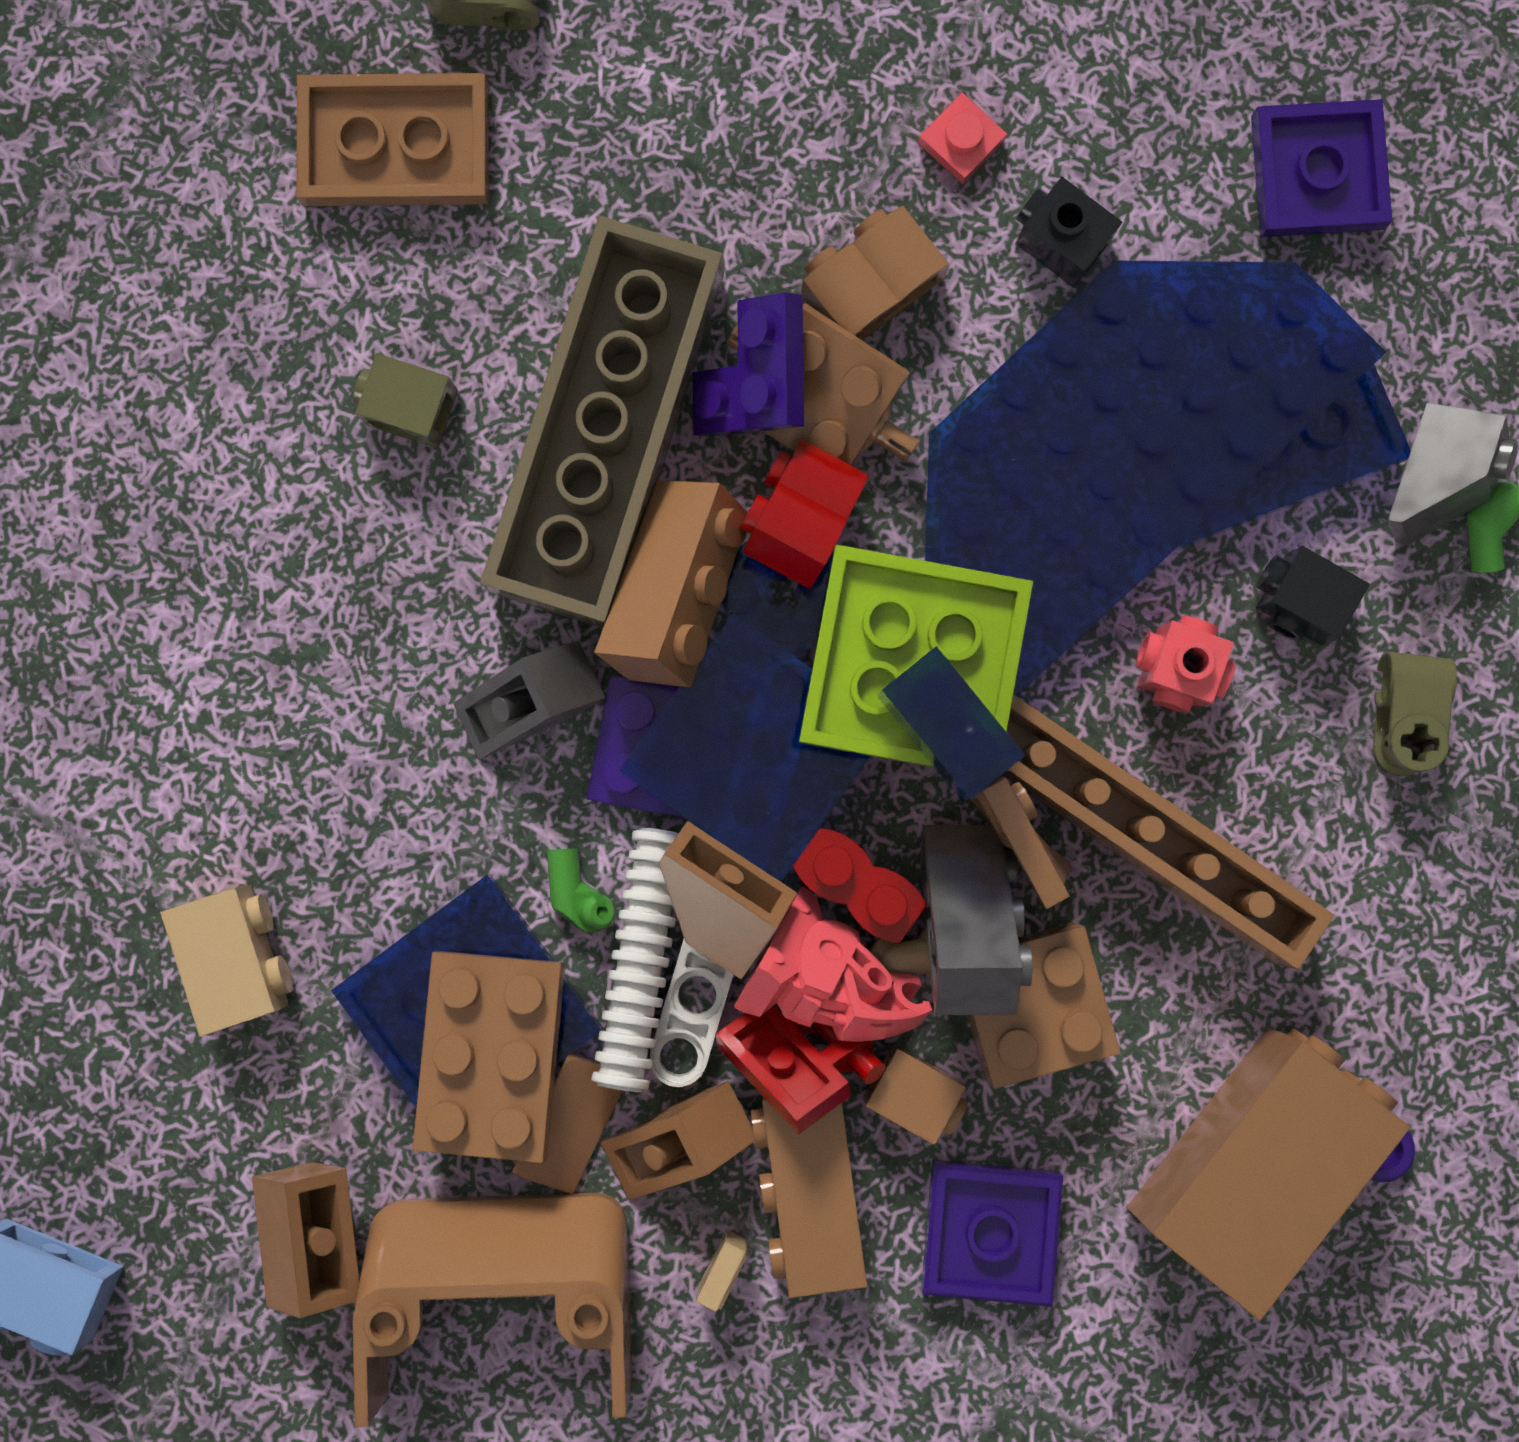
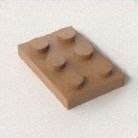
[296,73,489,206]
[412,951,566,1163]

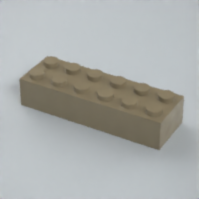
[480,215,724,628]

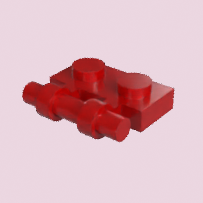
[715,1005,886,1135]

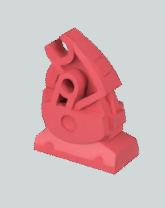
[734,886,932,1042]

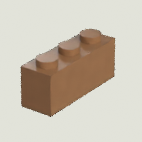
[594,480,748,688]
[751,1096,867,1298]

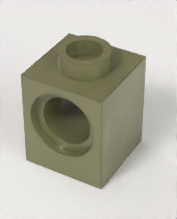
[353,353,458,449]

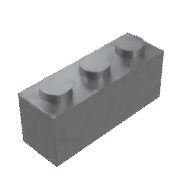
[920,825,1033,1015]

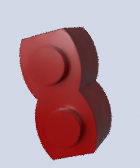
[740,438,869,589]
[792,828,927,943]

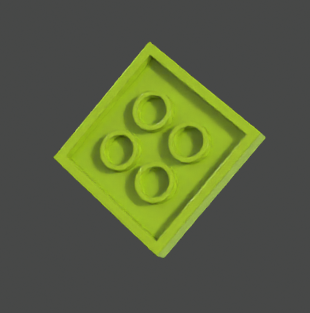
[799,544,1033,779]

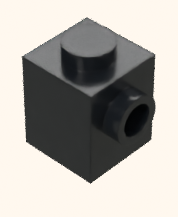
[1015,176,1122,289]
[1256,545,1370,645]

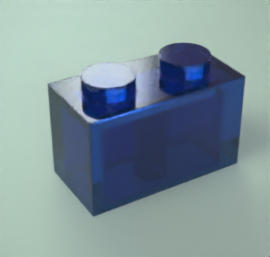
[877,646,1025,801]

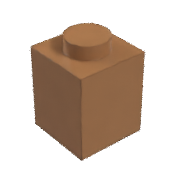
[863,1042,968,1145]

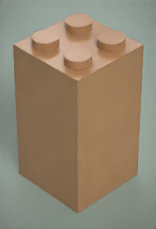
[1126,1027,1411,1321]

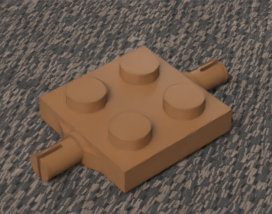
[726,302,920,466]

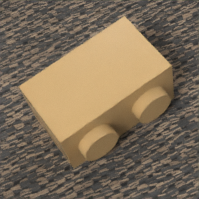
[160,885,293,1037]

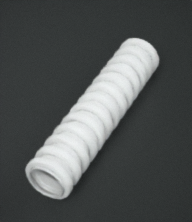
[591,828,679,1092]

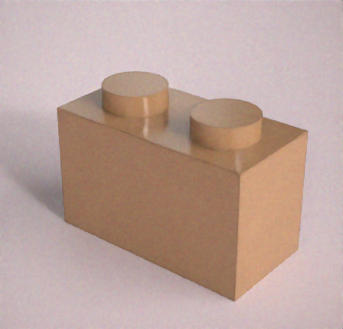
[252,1162,359,1318]

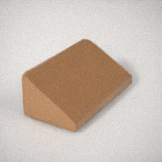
[512,1050,623,1194]

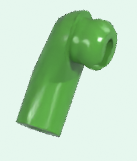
[1467,482,1519,573]
[547,848,615,933]

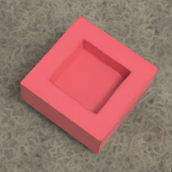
[918,92,1007,185]

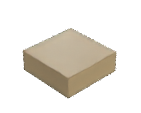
[696,1229,748,1312]

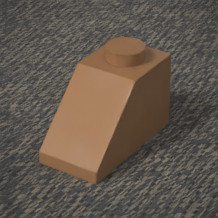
[659,821,797,980]
[601,1081,755,1200]

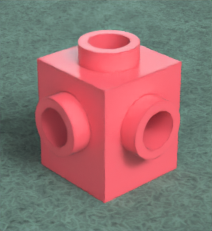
[1136,616,1236,713]

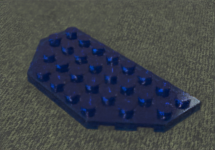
[925,260,1386,697]

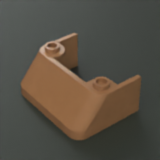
[353,1193,633,1427]

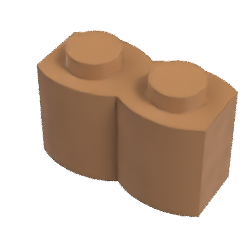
[801,206,950,341]

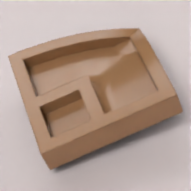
[962,776,1073,909]

